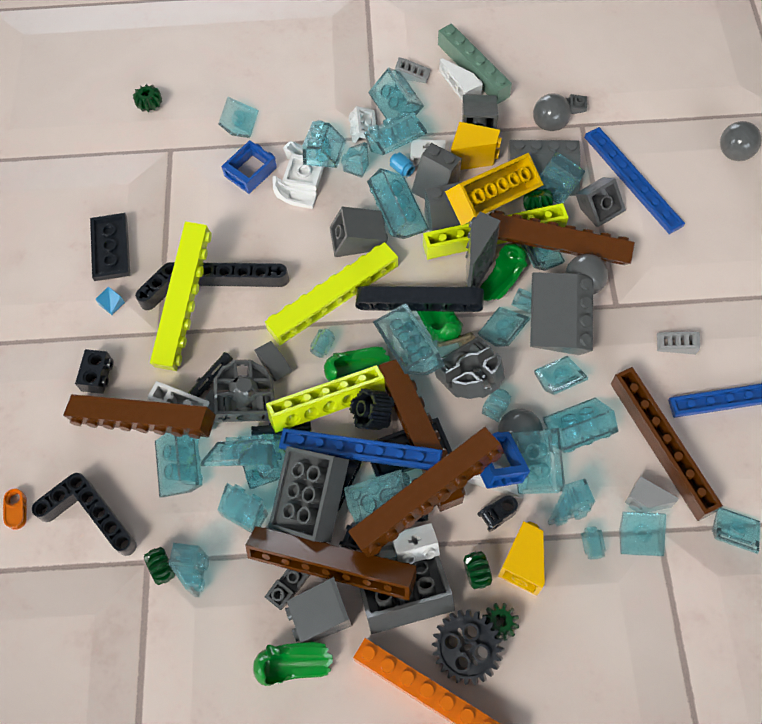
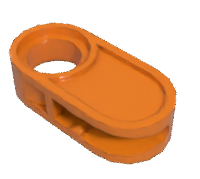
[3,489,27,530]

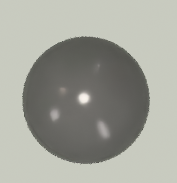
[533,93,571,131]
[720,121,762,161]
[566,254,608,295]
[498,409,543,453]

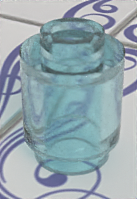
[310,329,335,358]
[581,527,606,560]

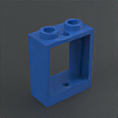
[221,140,277,194]
[480,432,530,489]

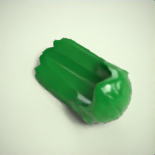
[480,243,528,301]
[417,311,463,343]
[324,347,391,382]
[253,642,333,686]

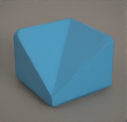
[96,286,125,315]

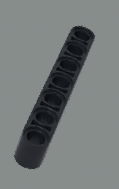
[355,286,484,312]

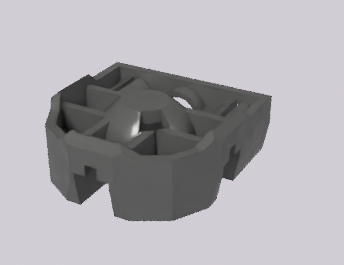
[433,337,505,399]
[213,360,274,422]

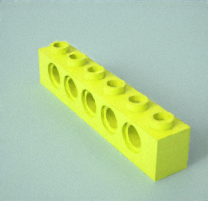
[266,365,385,433]

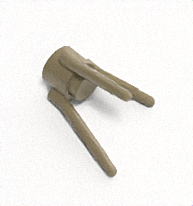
[437,332,476,361]

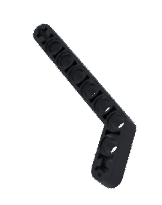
[135,262,289,311]

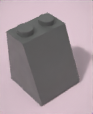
[462,95,498,129]
[412,142,462,199]
[424,182,467,231]
[330,206,388,257]
[285,577,351,643]

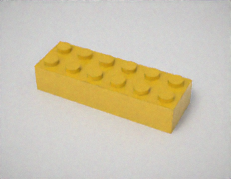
[445,153,544,226]

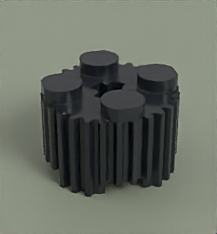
[349,388,394,430]

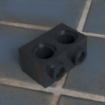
[75,349,113,394]

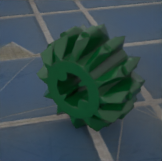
[133,84,162,113]
[523,188,554,211]
[144,547,175,585]
[463,551,492,589]
[482,603,519,641]

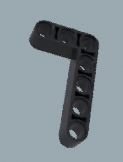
[32,473,137,556]

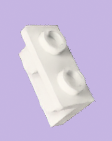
[348,106,378,143]

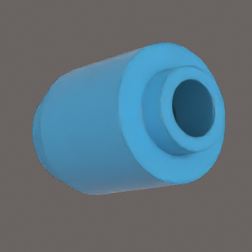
[390,152,415,177]

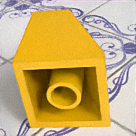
[451,122,502,170]
[498,521,545,596]

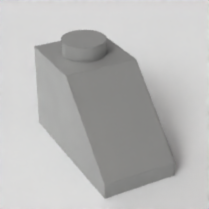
[625,477,679,513]

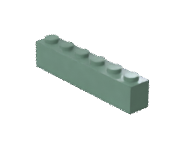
[438,23,512,104]

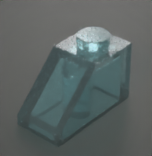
[341,142,369,178]

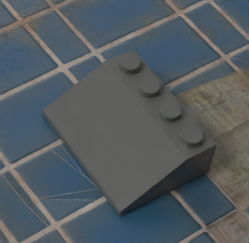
[508,140,580,196]
[465,212,501,287]
[530,272,593,355]
[268,446,349,543]
[359,556,455,634]

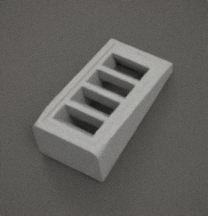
[395,57,430,83]
[657,332,700,355]

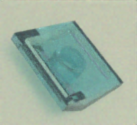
[218,97,259,138]
[521,244,565,271]
[478,307,530,347]
[534,356,588,395]
[712,508,760,554]
[619,512,666,556]

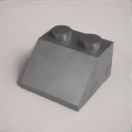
[575,177,626,227]

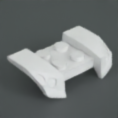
[273,141,330,209]

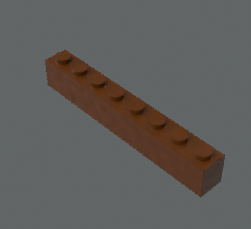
[489,210,635,266]
[379,357,466,512]
[611,367,723,521]
[63,394,216,439]
[348,427,504,558]
[245,526,416,600]

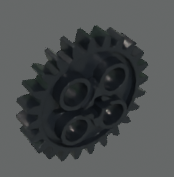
[432,609,505,685]

